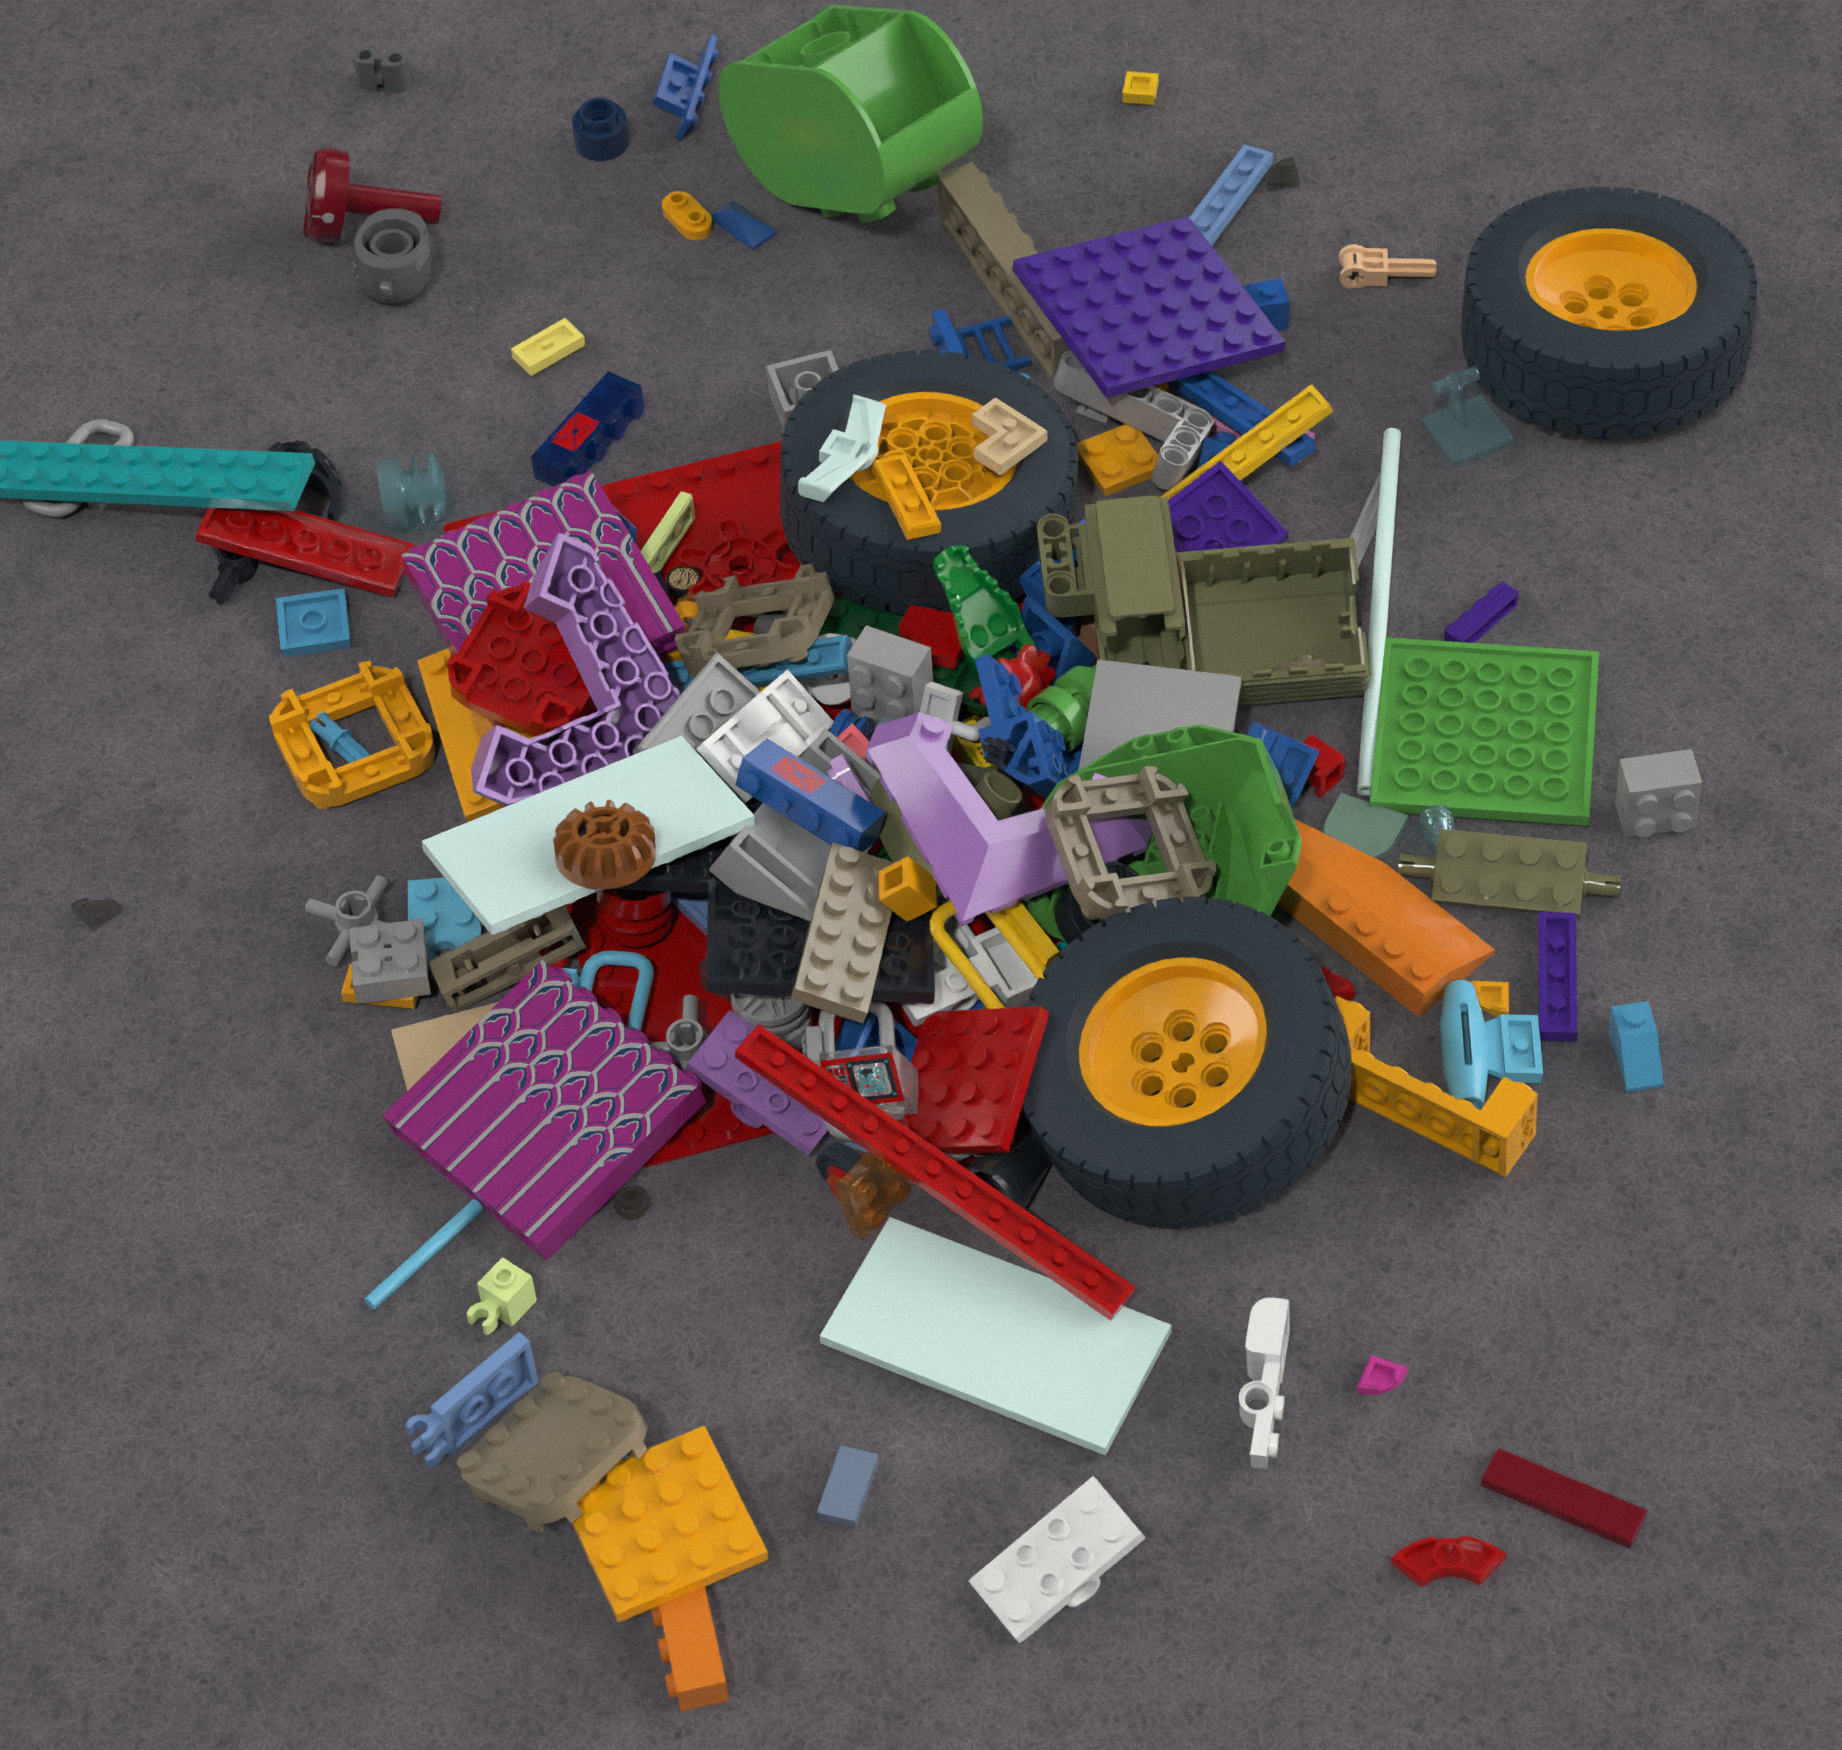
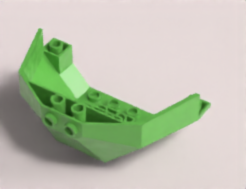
[1022,724,1302,942]

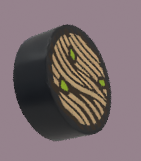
[666,566,701,599]

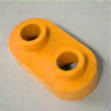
[662,191,713,240]

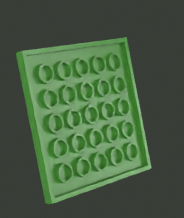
[1370,637,1599,826]

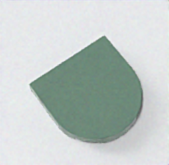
[1324,793,1408,860]

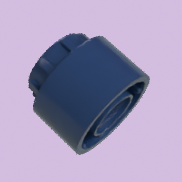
[572,97,630,161]

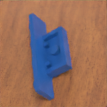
[652,34,719,140]

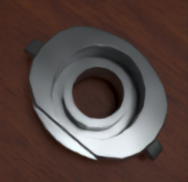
[352,209,433,304]

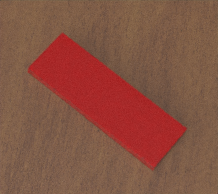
[195,507,415,598]

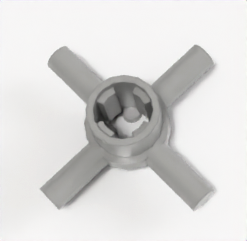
[305,875,389,966]
[649,995,709,1072]

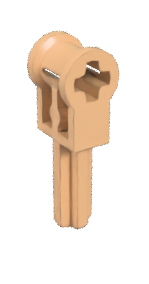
[1339,244,1437,288]

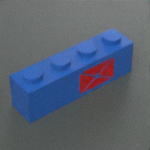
[735,738,886,852]

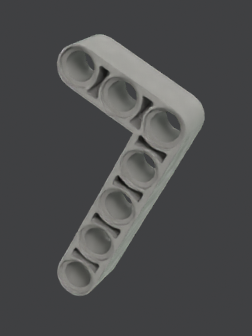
[1053,350,1214,490]

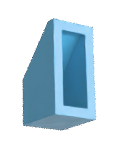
[1608,1001,1664,1093]

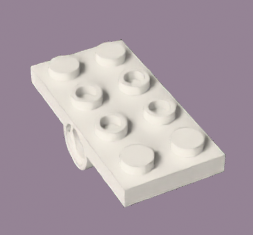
[697,669,834,804]
[968,1476,1145,1643]

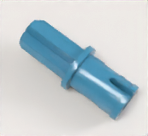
[310,712,370,763]

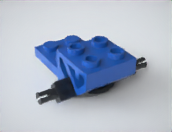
[975,654,1072,800]

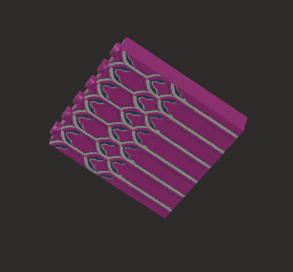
[401,471,686,728]
[382,960,706,1261]

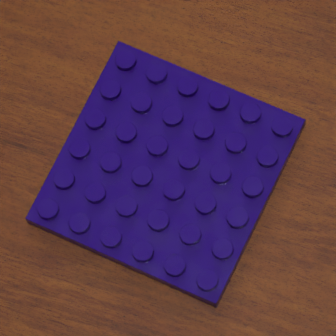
[1012,216,1286,398]

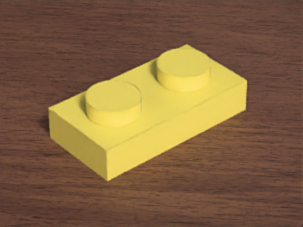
[511,318,585,376]

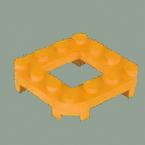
[269,661,435,809]

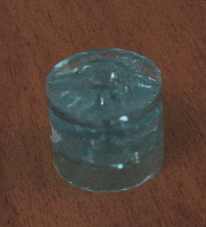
[376,452,447,530]

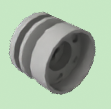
[730,994,813,1051]

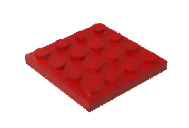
[898,1006,1050,1154]

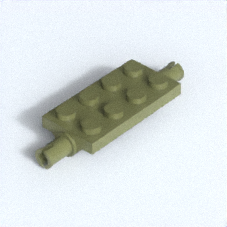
[1398,828,1622,918]

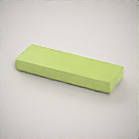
[641,491,695,577]

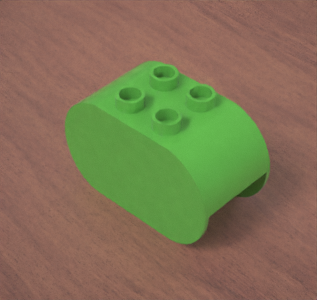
[718,5,983,222]

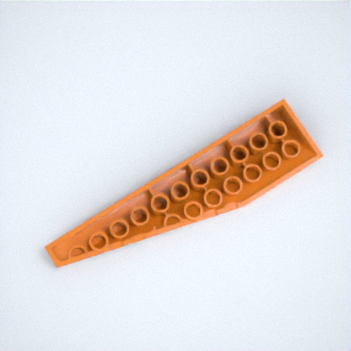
[1277,819,1495,1018]

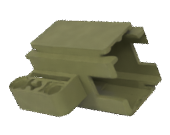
[1037,495,1185,670]

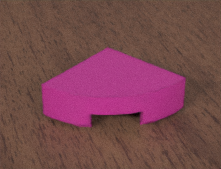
[1357,1355,1408,1395]

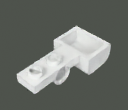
[899,928,1037,1027]
[1239,1298,1290,1469]

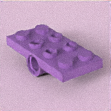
[685,1010,828,1156]

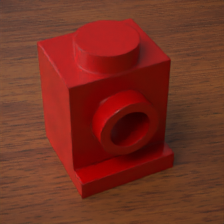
[1302,734,1345,799]

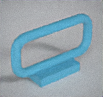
[562,951,654,1031]

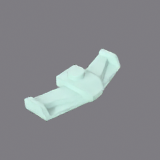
[798,394,886,502]

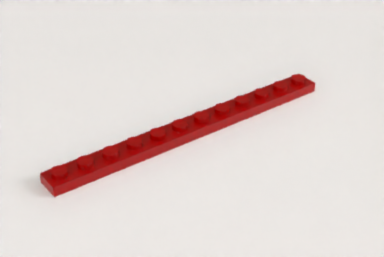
[734,1024,1135,1321]

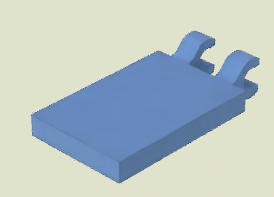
[406,1332,538,1469]

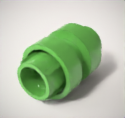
[1027,665,1097,753]

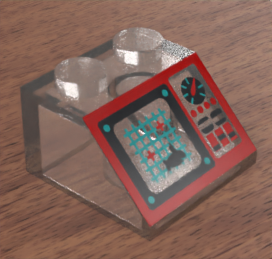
[819,1045,918,1120]

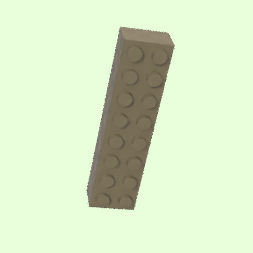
[937,161,1070,382]

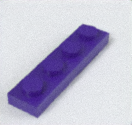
[1538,912,1578,1042]

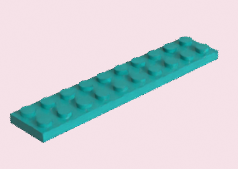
[0,440,315,511]

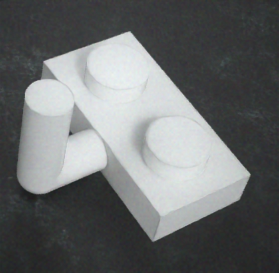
[920,681,991,755]

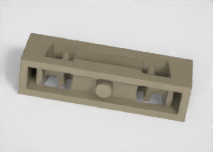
[428,905,586,1013]

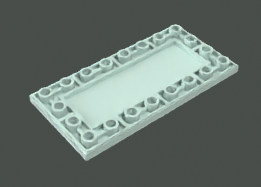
[422,735,755,935]
[820,1217,1172,1456]

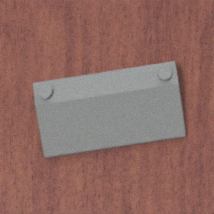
[709,728,884,921]

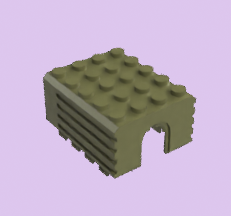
[1176,538,1370,706]

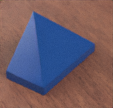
[711,200,777,250]

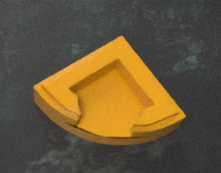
[1471,981,1509,1017]

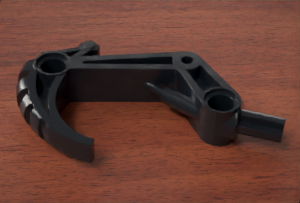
[202,440,342,605]

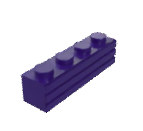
[1444,582,1519,643]

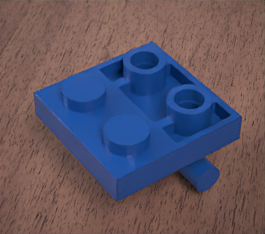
[1246,721,1319,811]

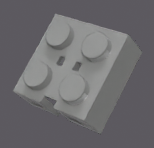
[349,919,431,1004]

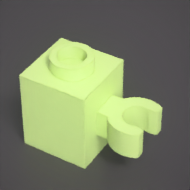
[466,1257,537,1335]

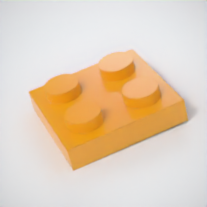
[1076,424,1158,497]

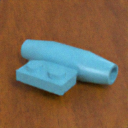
[1440,980,1543,1110]

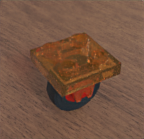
[816,1142,911,1241]

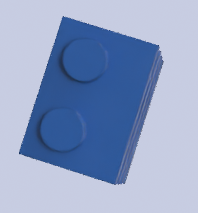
[928,309,1031,373]

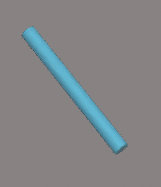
[364,1199,483,1310]

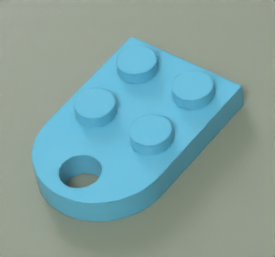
[408,878,482,970]

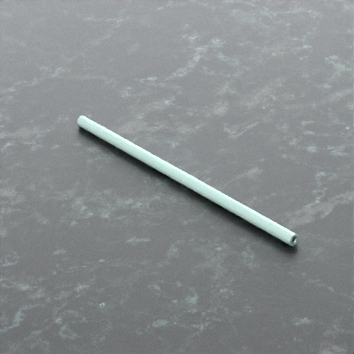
[1357,428,1401,795]

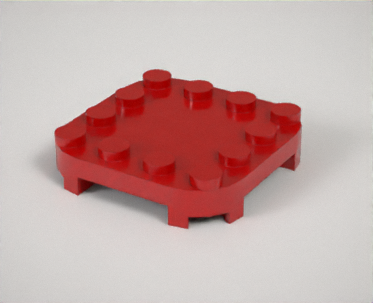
[447,581,593,736]

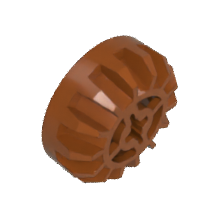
[553,800,656,889]

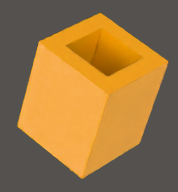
[878,856,937,922]

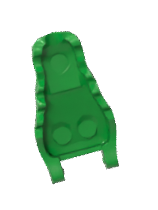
[933,545,1037,671]

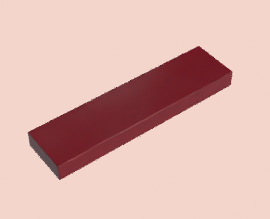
[1481,1448,1648,1549]

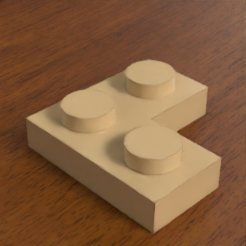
[971,398,1048,475]

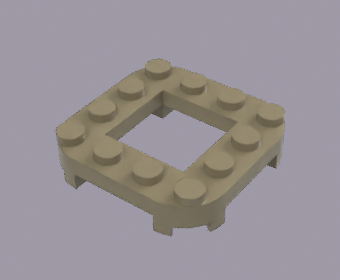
[675,564,834,677]
[1044,766,1216,920]

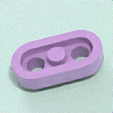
[827,754,873,804]

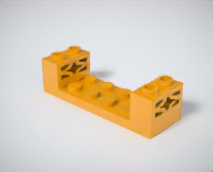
[1335,996,1538,1177]

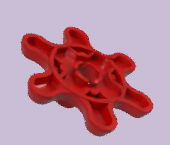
[677,517,799,617]

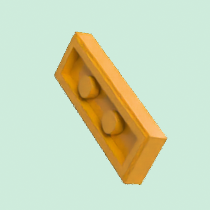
[871,454,941,540]

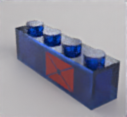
[531,371,645,487]

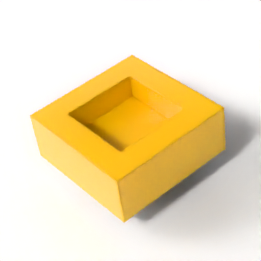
[1122,71,1159,105]

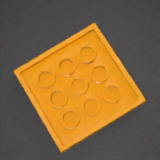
[571,1425,769,1623]

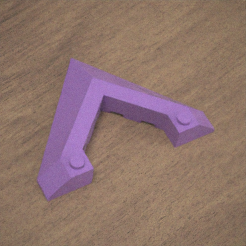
[471,533,680,806]
[865,712,1152,926]

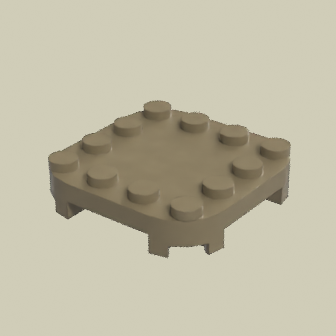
[457,1372,649,1532]

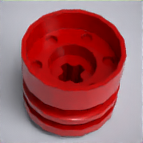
[595,889,673,947]

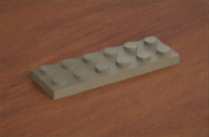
[791,842,893,1024]

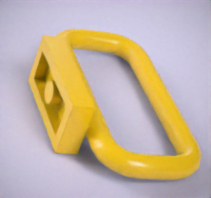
[929,900,1059,1009]

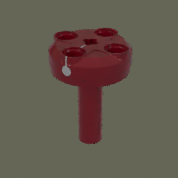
[303,147,441,243]

